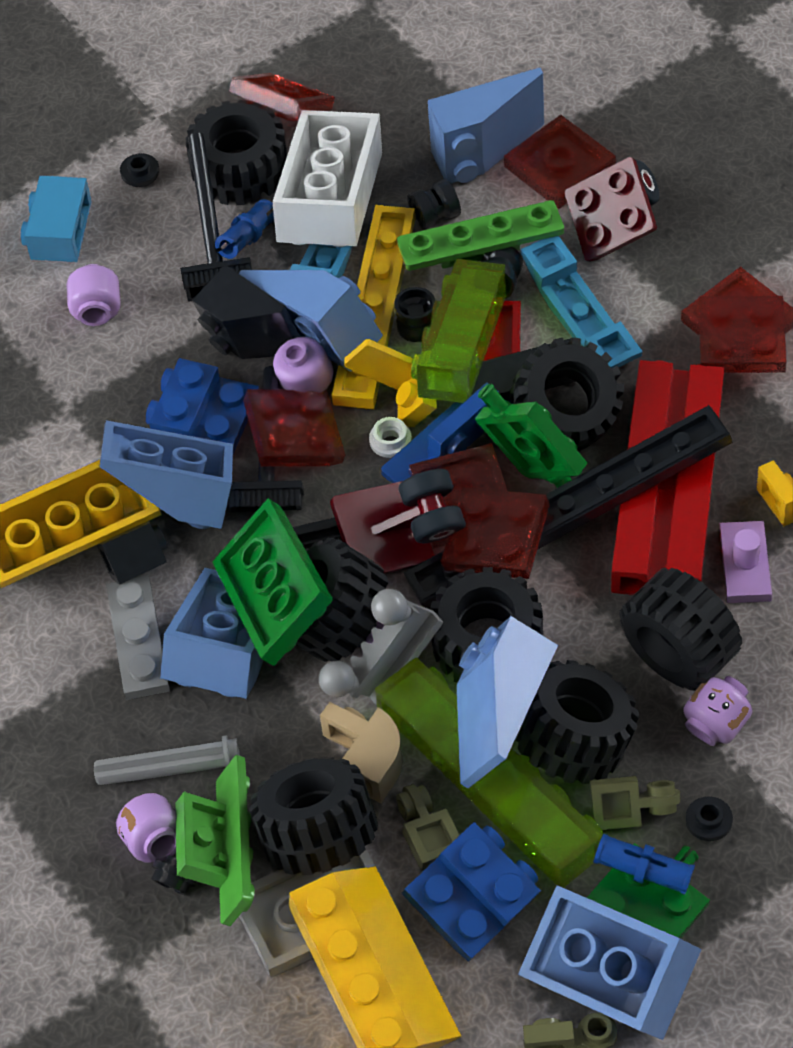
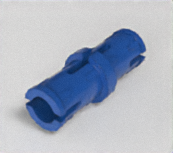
[215,199,274,259]
[593,833,695,895]

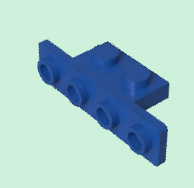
[381,382,514,483]

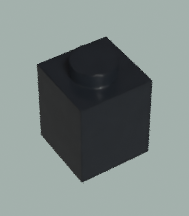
[97,521,168,584]

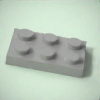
[239,850,399,978]

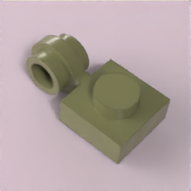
[590,776,681,831]
[396,784,459,871]
[523,1012,617,1048]

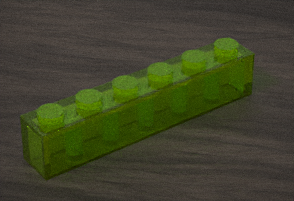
[375,657,603,888]

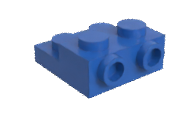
[146,358,260,454]
[401,822,541,962]

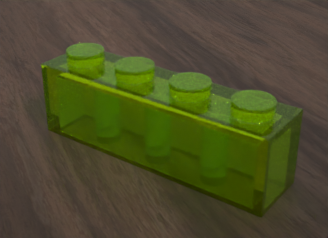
[411,259,506,403]

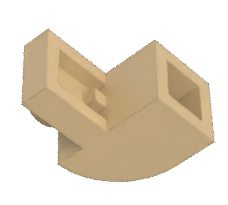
[320,702,402,803]

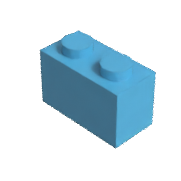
[21,176,92,262]

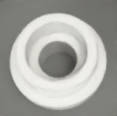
[369,417,412,458]

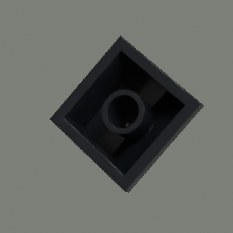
[192,265,300,359]

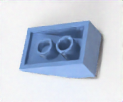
[428,68,544,183]
[239,270,383,372]
[99,420,233,529]
[160,568,263,699]
[457,616,558,788]
[518,885,702,1040]

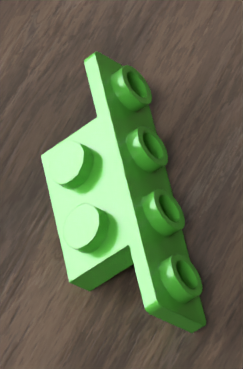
[397,200,564,271]
[175,755,255,926]

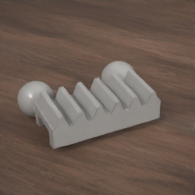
[319,589,444,707]

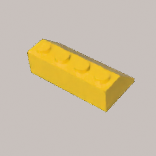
[0,460,161,588]
[289,866,461,1048]

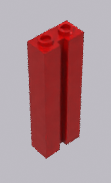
[611,360,724,595]

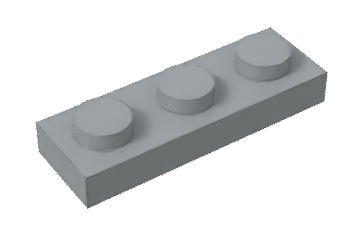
[106,575,170,700]

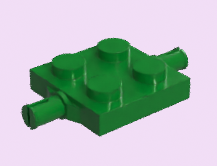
[475,384,588,488]
[587,843,710,939]

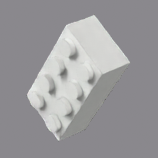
[273,110,382,247]

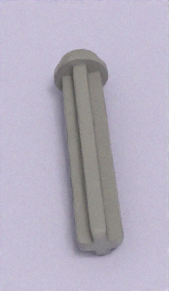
[94,735,240,785]

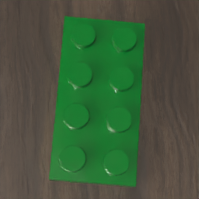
[212,498,333,666]

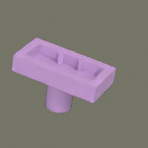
[719,521,772,603]

